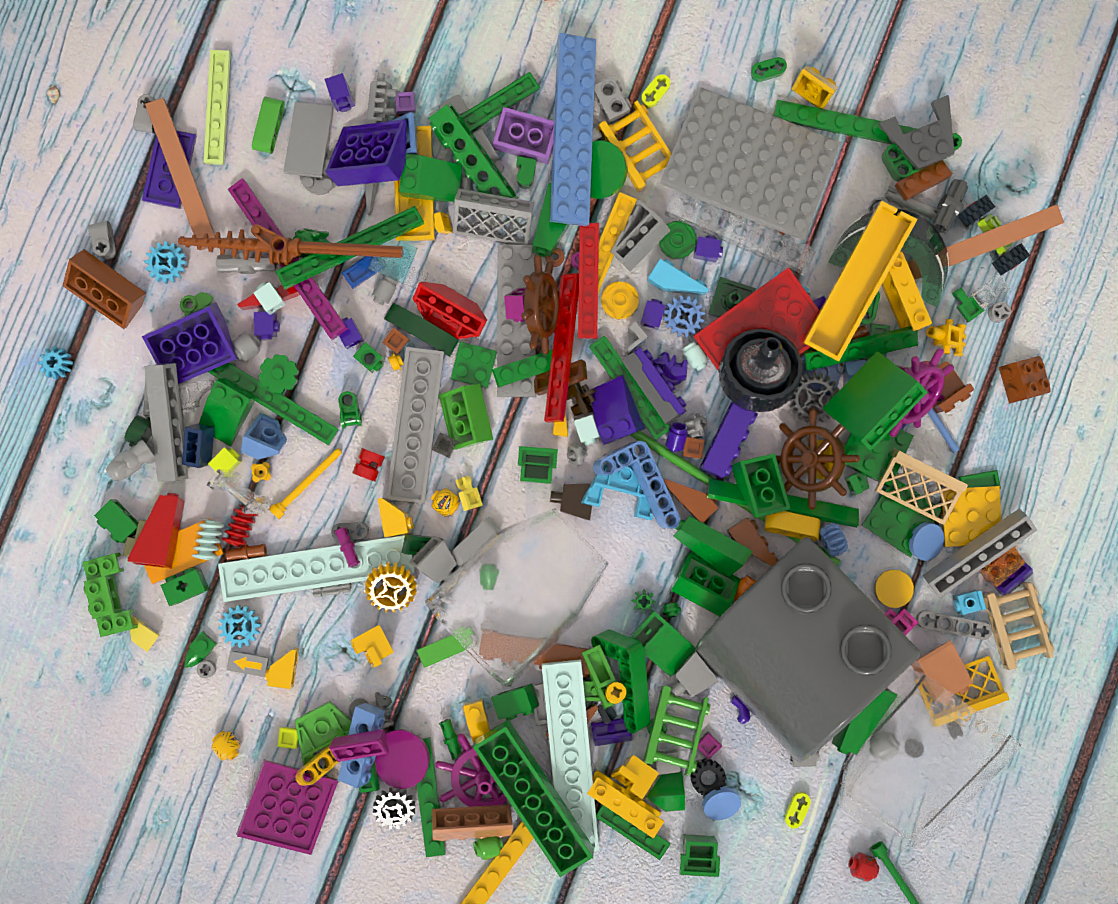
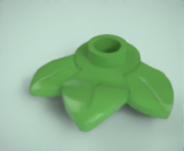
[180,292,213,316]

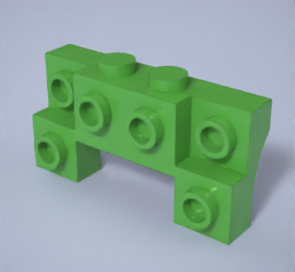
[83,553,138,637]

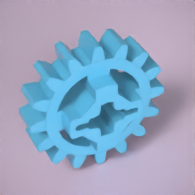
[144,241,188,284]
[218,605,262,648]

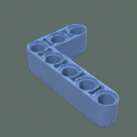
[593,441,680,529]

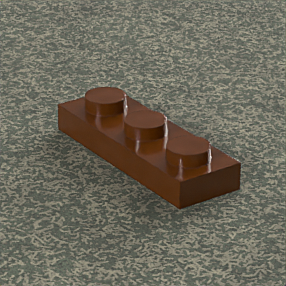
[534,359,587,396]

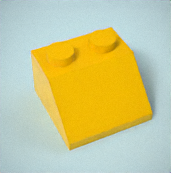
[378,498,414,537]

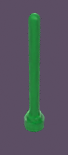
[870,841,919,904]

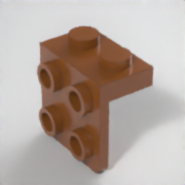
[999,356,1051,404]
[933,362,975,413]

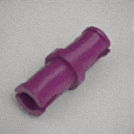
[335,527,360,568]

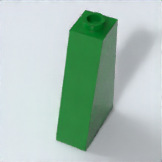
[532,182,570,257]
[673,516,753,578]
[831,688,898,755]

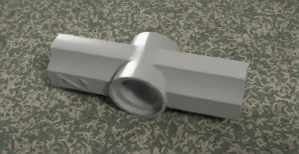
[216,252,277,274]

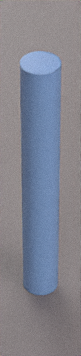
[928,408,960,453]

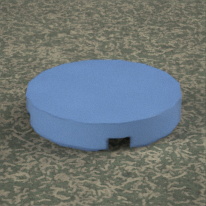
[909,522,944,561]
[702,787,741,820]

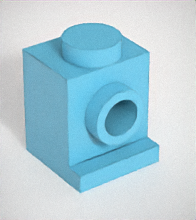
[953,589,986,615]

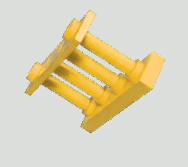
[598,100,672,193]
[882,252,932,331]
[587,769,664,839]

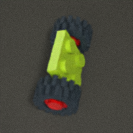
[958,194,1030,276]

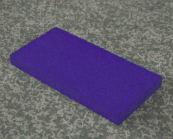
[142,130,197,209]

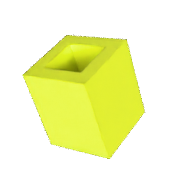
[208,447,242,478]

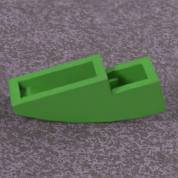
[582,645,623,710]

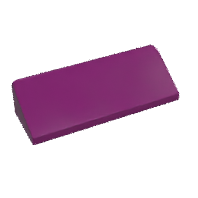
[329,729,389,762]

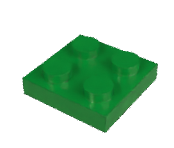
[451,342,497,388]

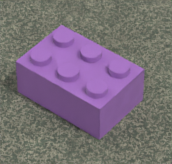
[493,107,554,165]

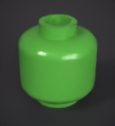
[473,836,503,860]

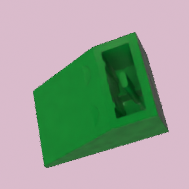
[629,610,696,677]

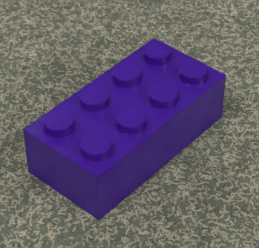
[699,401,758,479]

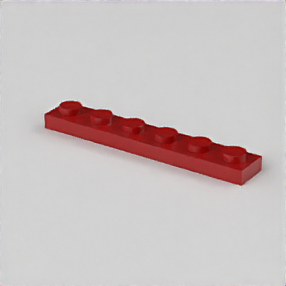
[578,223,599,339]

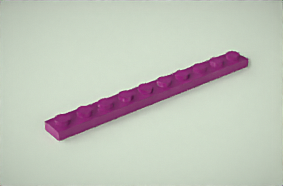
[227,178,348,340]

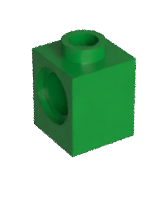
[353,342,385,373]

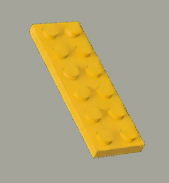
[394,126,435,242]

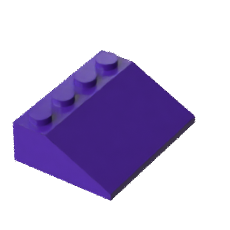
[325,119,407,187]
[142,302,237,384]

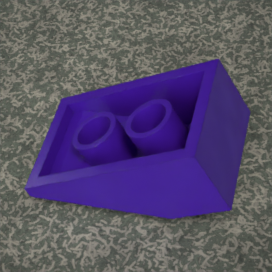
[590,375,645,445]

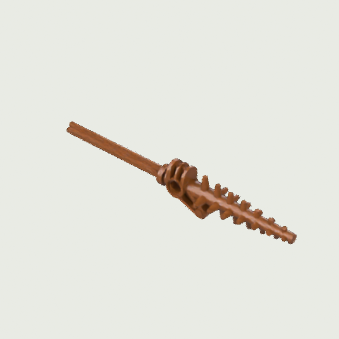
[178,224,404,265]

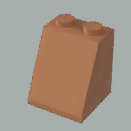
[911,640,973,705]

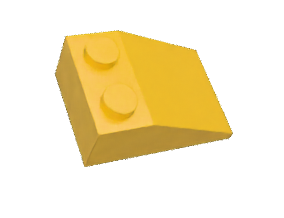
[791,65,838,109]

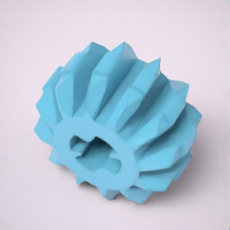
[37,346,73,379]

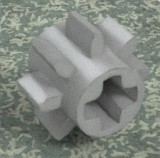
[684,413,707,438]

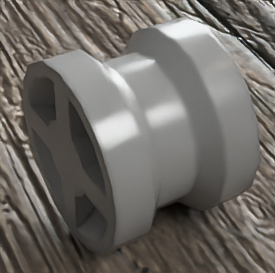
[988,302,1011,323]

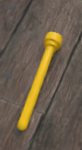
[269,448,342,519]

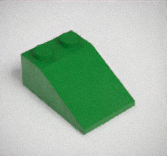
[399,154,463,203]
[199,378,257,447]
[732,453,791,518]

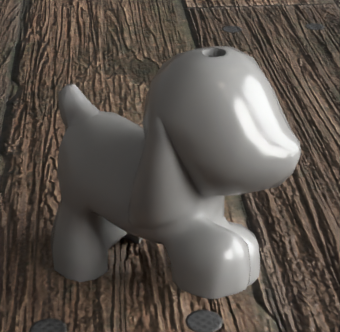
[106,440,155,481]

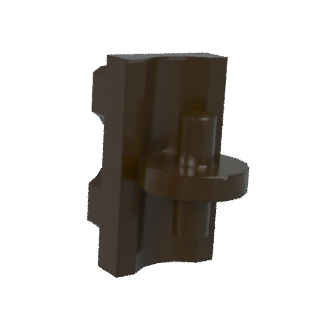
[567,382,597,416]

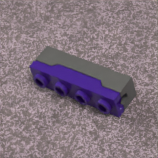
[622,347,687,425]

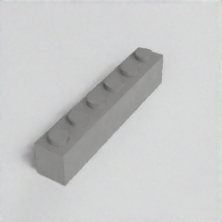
[144,363,189,482]
[922,508,1037,598]

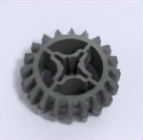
[789,371,840,423]

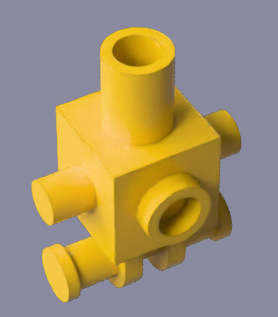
[926,319,967,357]

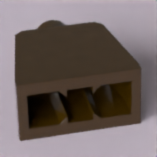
[550,484,592,520]

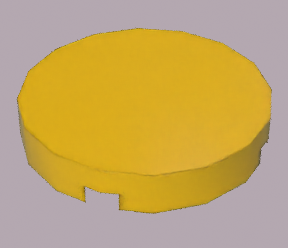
[601,281,639,320]
[874,570,914,608]

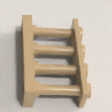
[982,582,1054,670]

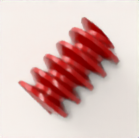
[222,504,259,548]

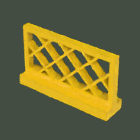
[916,656,1010,727]

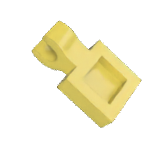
[456,476,483,511]

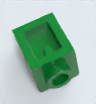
[844,472,869,495]

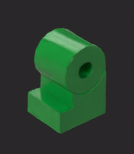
[516,156,537,189]

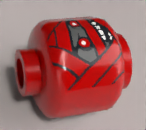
[848,852,879,882]

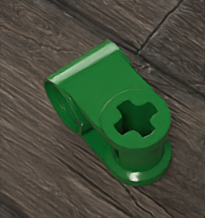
[338,391,362,429]

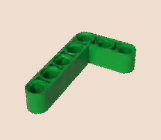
[591,629,650,734]

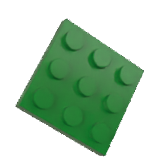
[844,429,914,487]
[861,479,942,557]

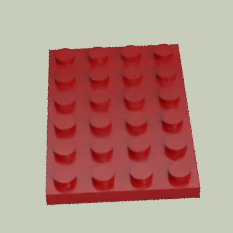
[693,267,820,383]

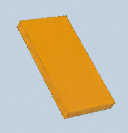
[144,518,225,584]

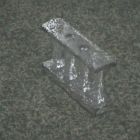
[206,469,273,514]

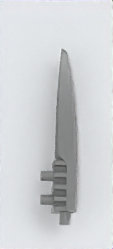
[365,73,398,216]

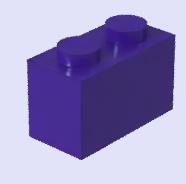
[324,73,355,112]

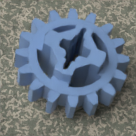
[663,296,705,338]

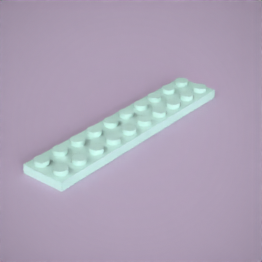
[218,535,416,602]
[542,659,599,851]

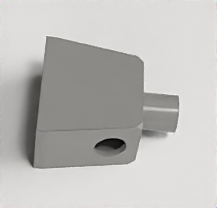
[409,536,456,583]
[671,651,719,697]

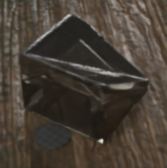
[432,433,457,458]

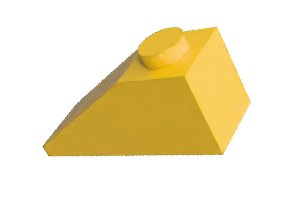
[463,699,491,760]

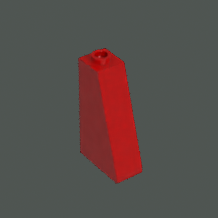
[127,493,185,569]

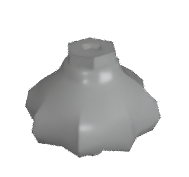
[567,443,588,467]

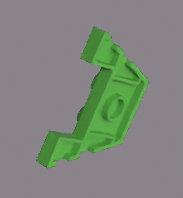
[295,701,352,769]

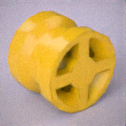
[605,682,626,704]

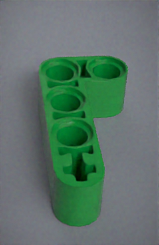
[881,133,962,182]

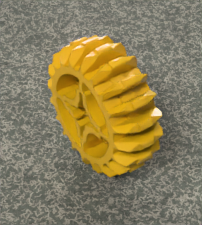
[364,562,417,613]

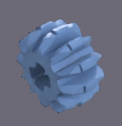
[819,523,848,557]

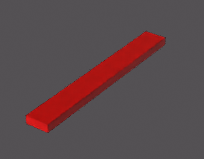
[544,273,579,423]

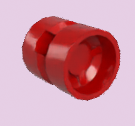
[352,448,385,482]

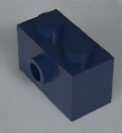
[182,424,214,468]

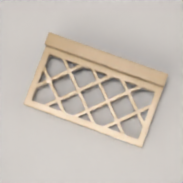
[875,449,968,525]

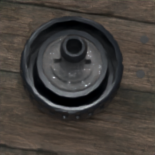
[718,329,803,412]

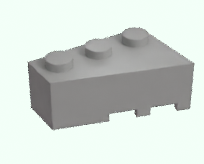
[611,199,670,272]

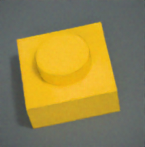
[433,212,453,234]

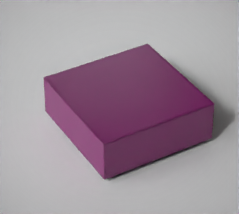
[697,732,722,760]

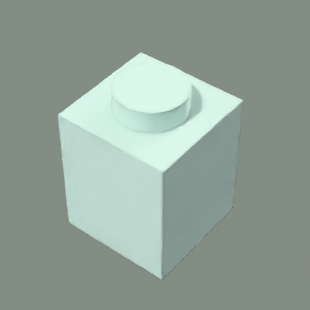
[254,282,286,315]
[574,415,599,446]

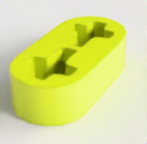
[641,74,670,108]
[784,791,811,829]

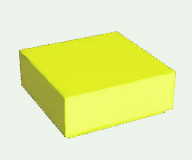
[277,727,298,749]

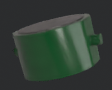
[124,415,152,447]

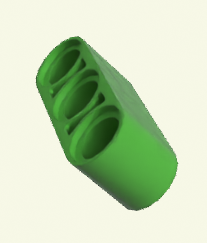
[252,96,285,154]

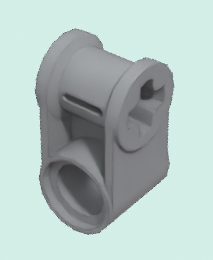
[133,94,156,134]
[88,221,116,260]

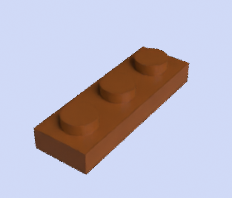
[895,160,953,201]

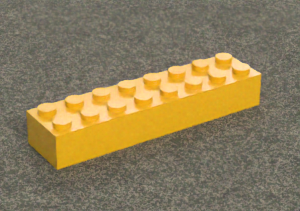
[802,201,918,361]

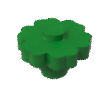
[259,354,299,394]

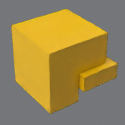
[349,625,394,668]
[610,755,659,802]

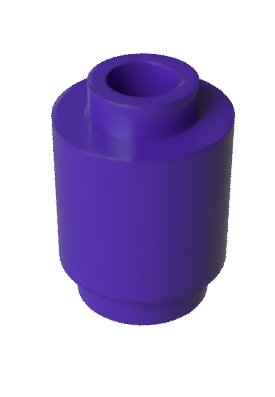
[665,422,688,452]

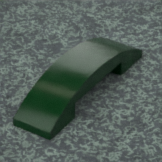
[384,303,459,357]

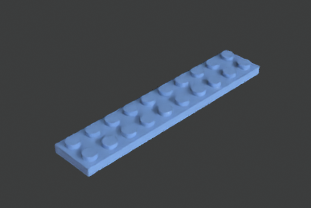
[550,33,596,226]

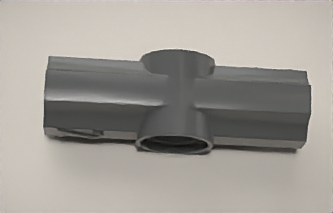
[932,179,969,234]

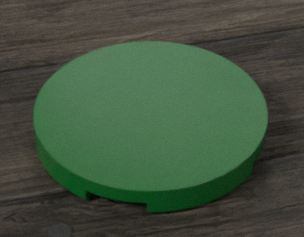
[590,141,628,199]

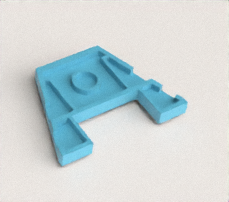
[581,451,653,520]

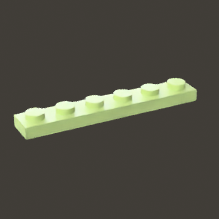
[204,50,231,165]

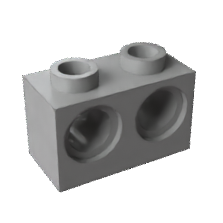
[594,76,631,124]

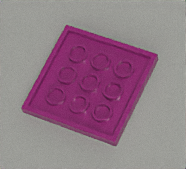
[236,759,338,855]

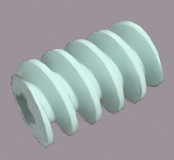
[192,518,224,560]

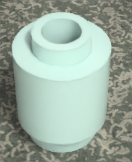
[682,342,709,371]

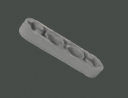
[916,611,992,640]

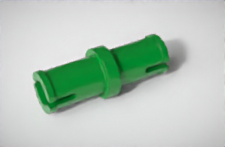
[439,719,462,760]

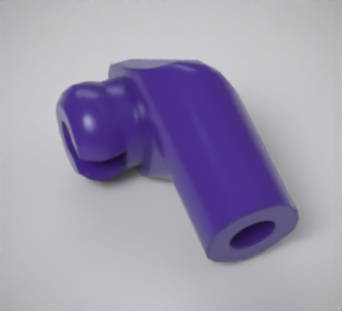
[730,695,751,724]

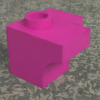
[885,608,918,636]

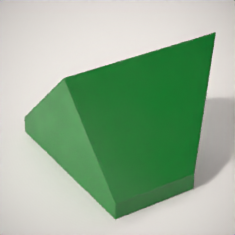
[646,771,685,812]

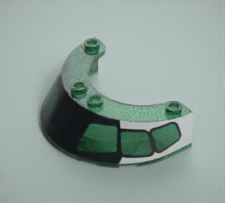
[828,209,949,307]

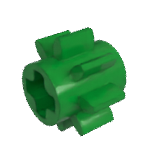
[631,589,656,614]

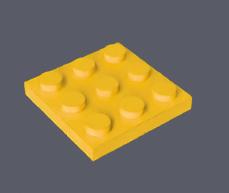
[940,486,1002,547]

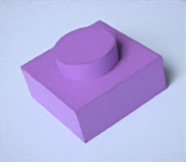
[395,92,416,114]

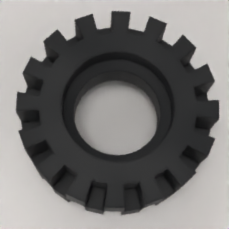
[690,759,727,796]

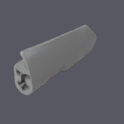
[429,94,504,177]

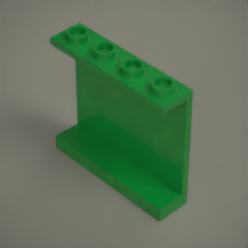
[822,351,928,451]

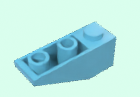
[647,259,709,295]

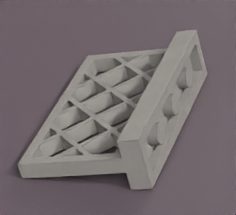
[453,189,534,245]

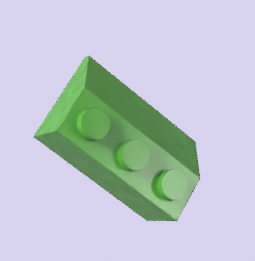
[439,384,494,450]

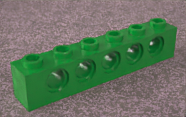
[429,102,519,199]

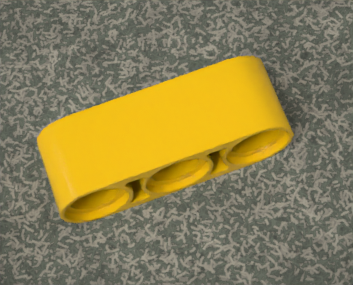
[764,511,821,541]
[295,745,339,786]

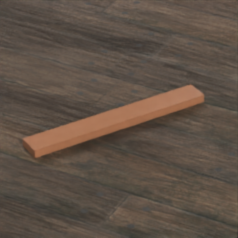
[145,98,215,251]
[907,204,1064,280]

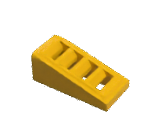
[552,415,568,438]

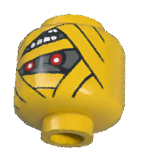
[431,488,460,517]
[211,731,241,761]

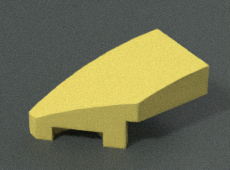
[130,615,160,652]

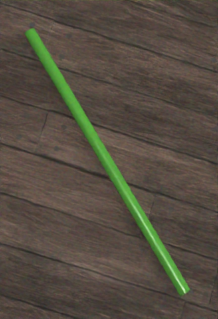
[630,431,841,566]

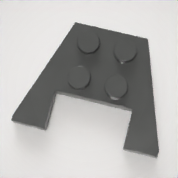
[878,95,954,170]

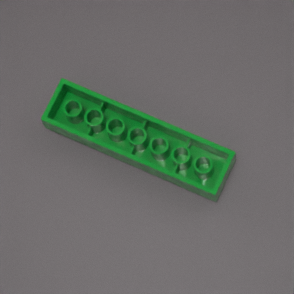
[473,719,594,877]

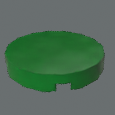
[659,221,696,259]

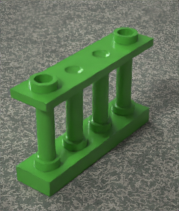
[643,686,711,776]

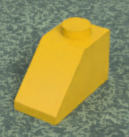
[265,648,299,689]

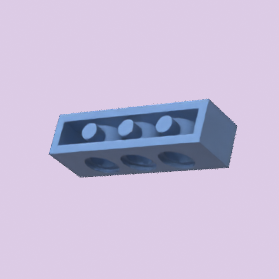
[338,703,385,788]

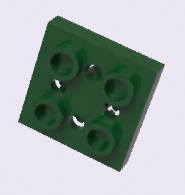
[708,277,757,317]

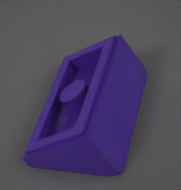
[990,556,1033,595]
[591,718,633,746]

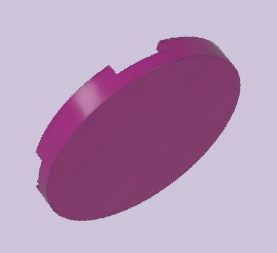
[375,729,430,789]

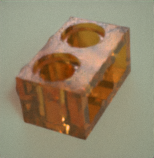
[979,547,1026,587]

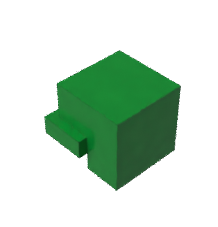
[518,446,558,484]
[679,834,720,877]

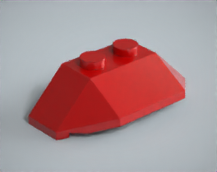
[412,281,487,339]

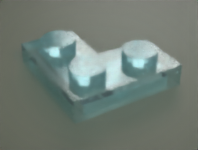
[368,241,418,284]

